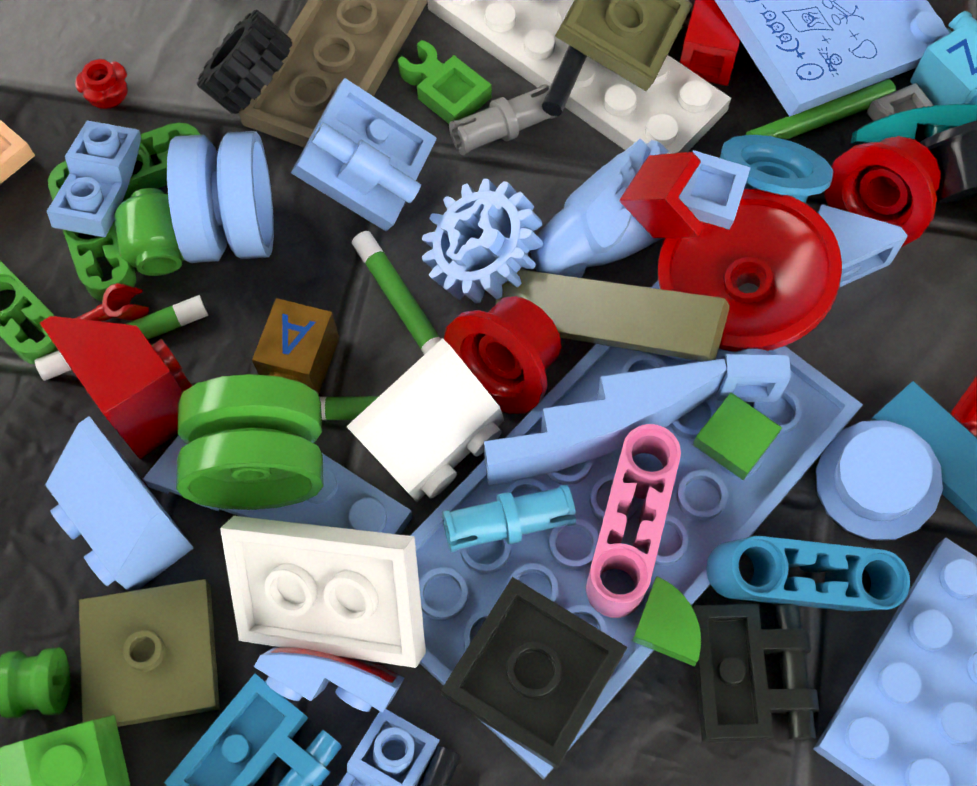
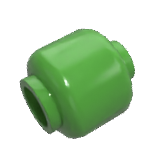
[114,188,185,276]

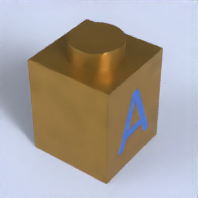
[252,298,339,395]

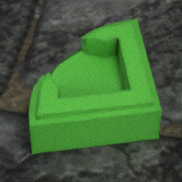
[632,576,701,666]

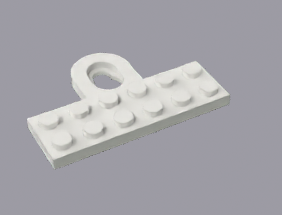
[427,0,731,154]

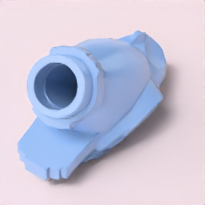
[530,138,669,278]

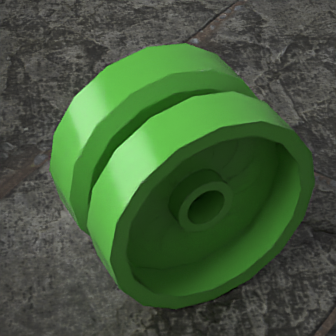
[176,374,324,510]

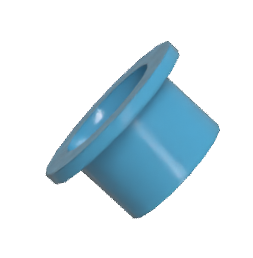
[720,135,833,203]

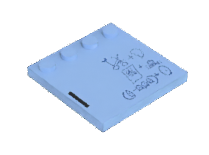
[715,0,950,117]

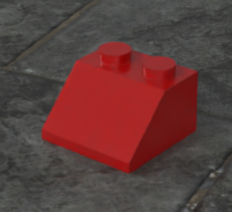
[40,316,192,459]

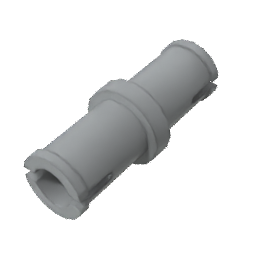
[449,84,557,155]

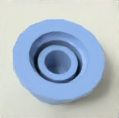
[815,420,943,540]

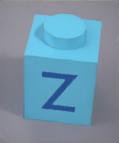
[910,24,977,105]

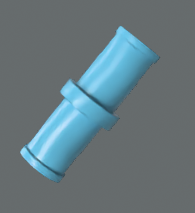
[442,485,576,552]

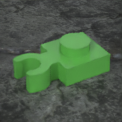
[398,40,492,124]

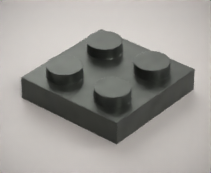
[440,577,627,769]

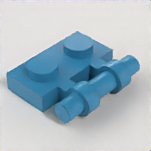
[164,674,342,786]

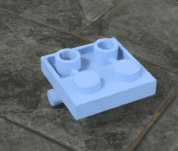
[291,78,437,231]

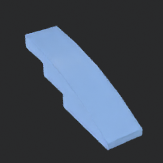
[484,359,727,486]

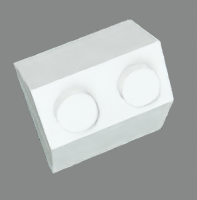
[346,338,504,502]

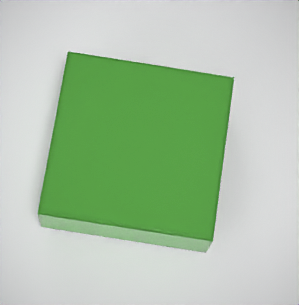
[692,393,782,481]

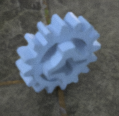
[422,179,543,303]

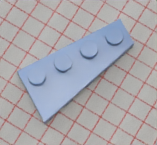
[142,435,413,535]

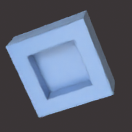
[679,150,751,230]
[717,348,791,402]

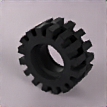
[197,9,293,114]

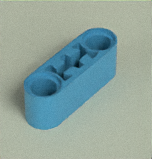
[706,536,910,611]

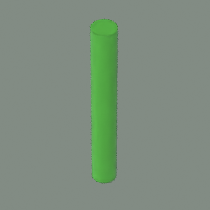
[746,79,896,140]

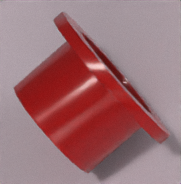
[825,136,941,247]
[444,296,561,414]

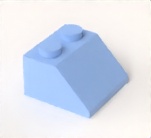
[45,416,194,591]

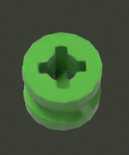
[0,647,70,719]

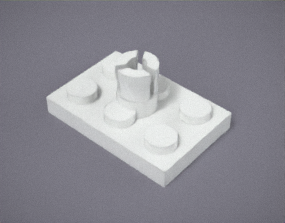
[220,516,426,668]

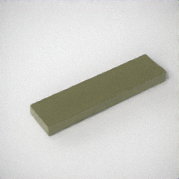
[495,270,730,362]

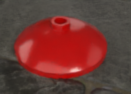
[658,189,842,352]

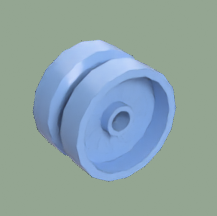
[167,131,274,263]

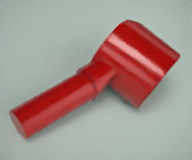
[75,283,149,321]

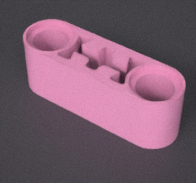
[586,424,681,618]

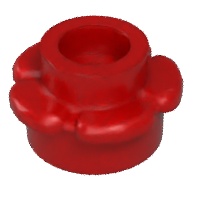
[75,59,128,109]

